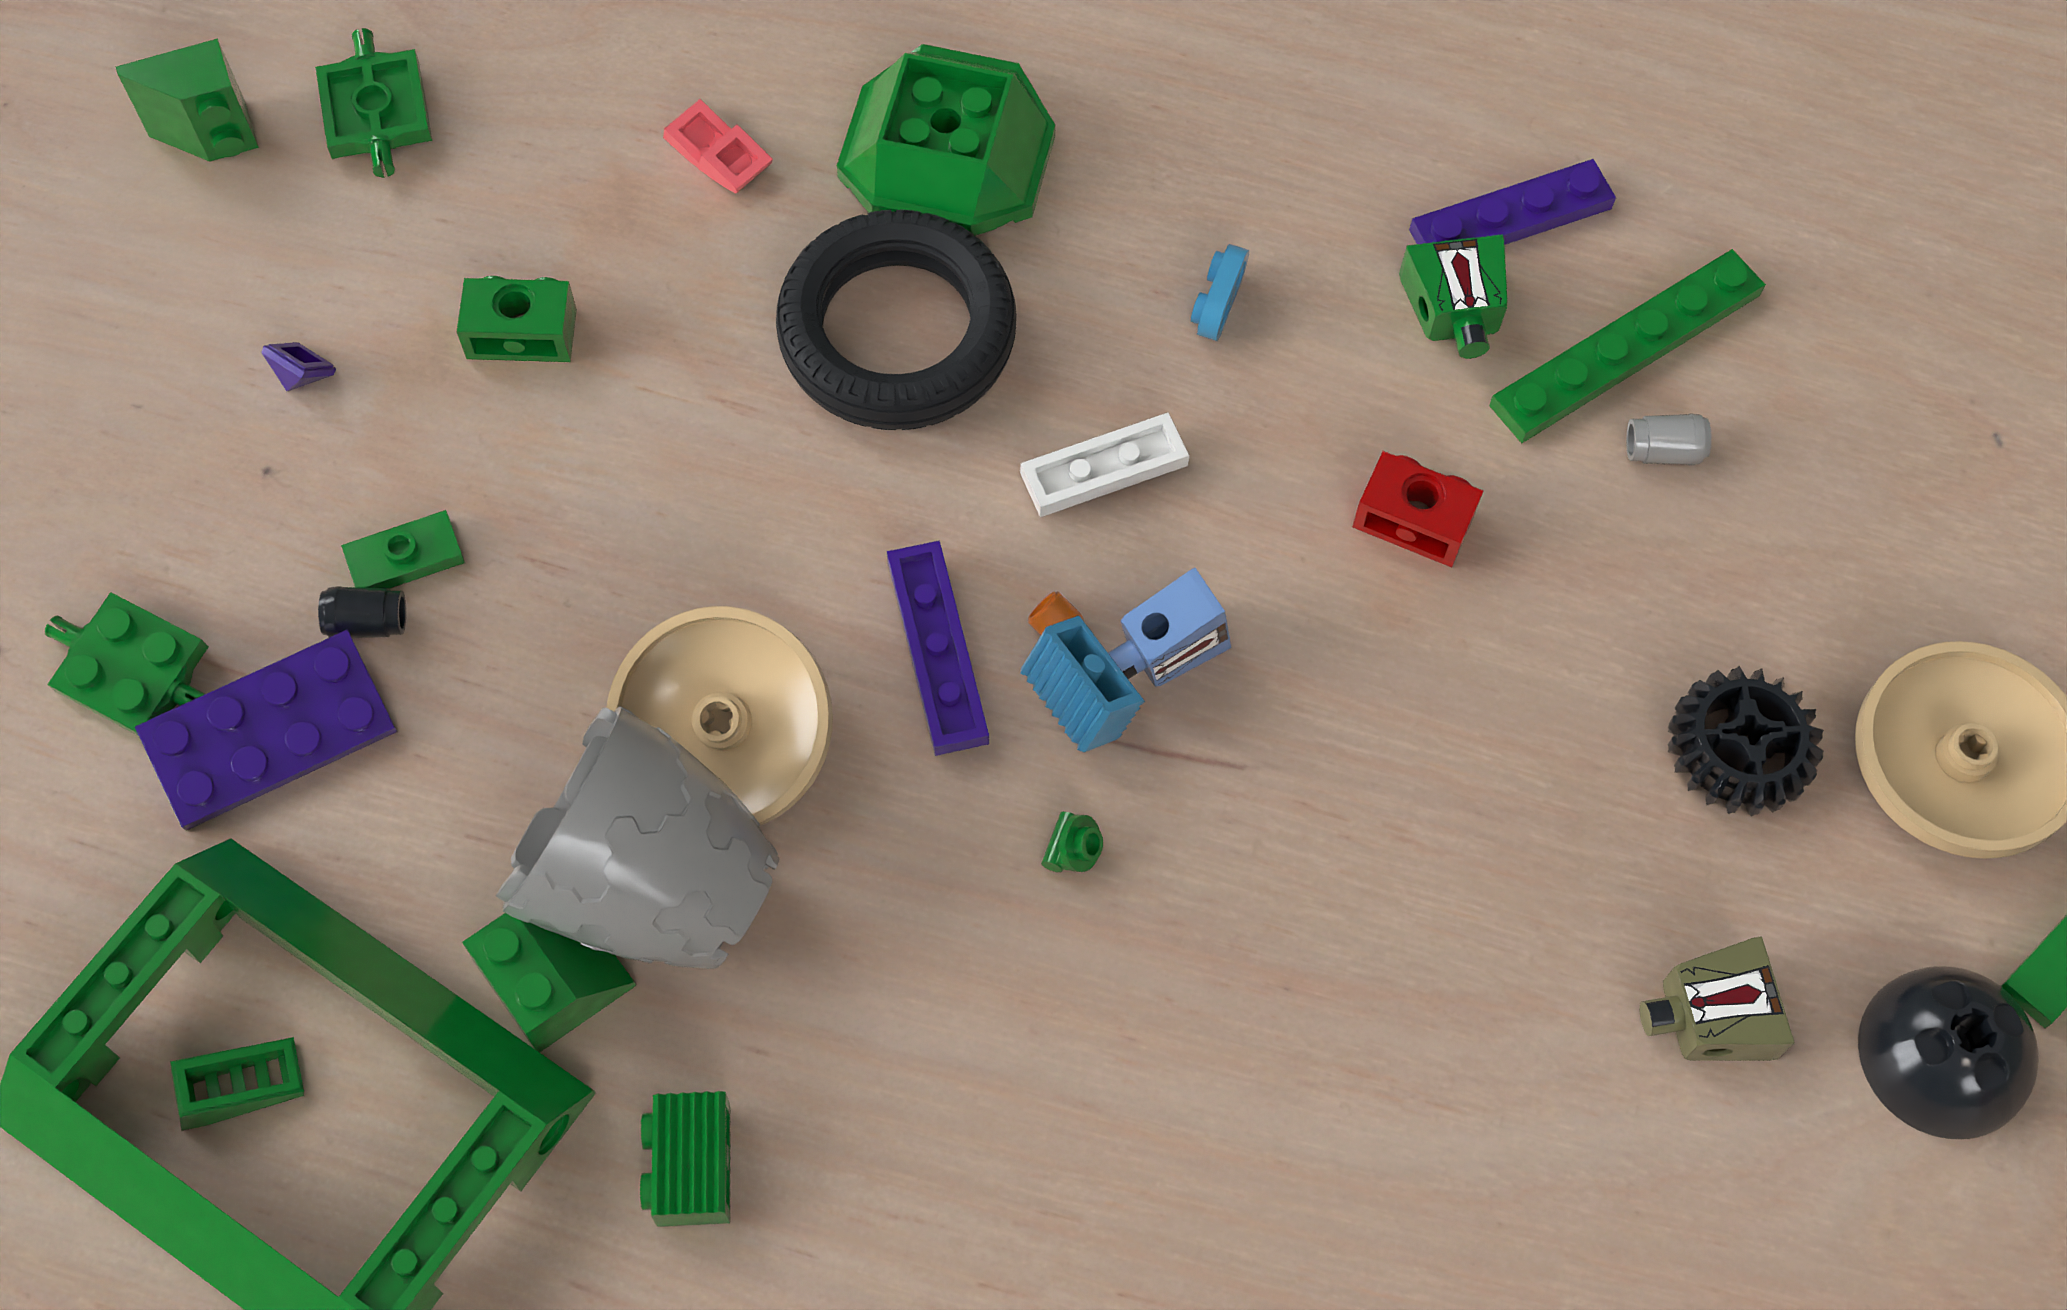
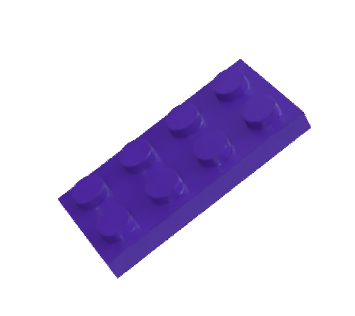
[135,630,397,831]

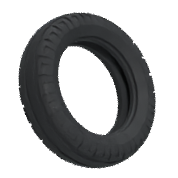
[776,210,1017,430]

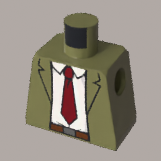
[1639,936,1795,1061]

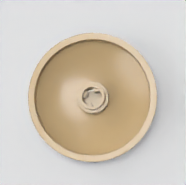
[606,606,833,826]
[1855,641,2067,859]

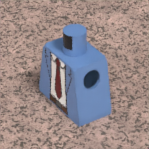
[1108,568,1232,687]

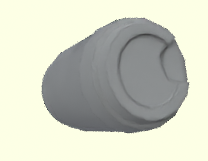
[1626,413,1711,465]

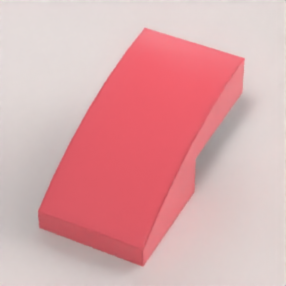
[663,99,773,194]

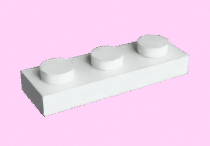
[1020,413,1189,517]

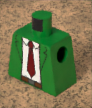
[1399,235,1508,359]

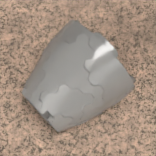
[496,706,779,969]

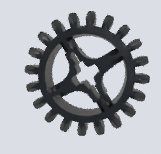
[1668,666,1824,817]

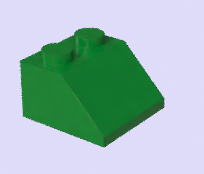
[116,38,259,162]
[462,913,636,1052]

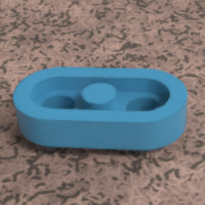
[1191,244,1249,341]

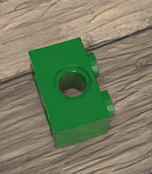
[456,276,577,362]

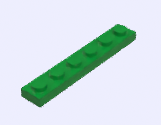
[1489,249,1766,444]

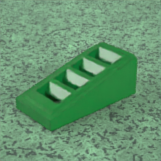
[170,1037,304,1131]

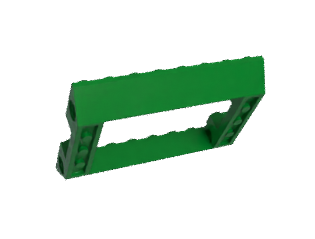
[0,838,596,1310]

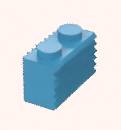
[1020,616,1145,753]

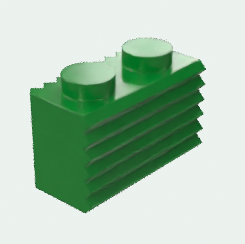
[640,1091,731,1227]

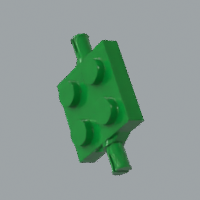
[315,28,432,178]
[45,592,209,735]

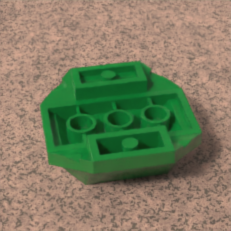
[836,44,1056,236]

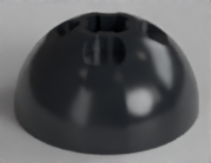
[1858,966,2039,1139]

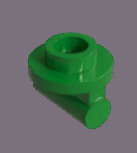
[1041,811,1103,872]

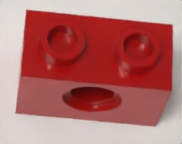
[1352,451,1484,568]

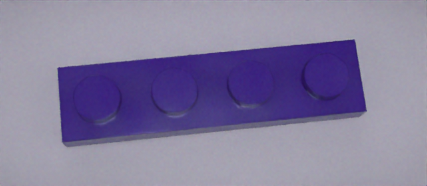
[1409,159,1616,245]
[887,540,989,756]

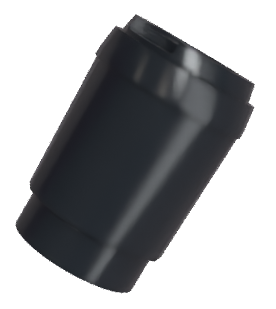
[318,586,406,638]

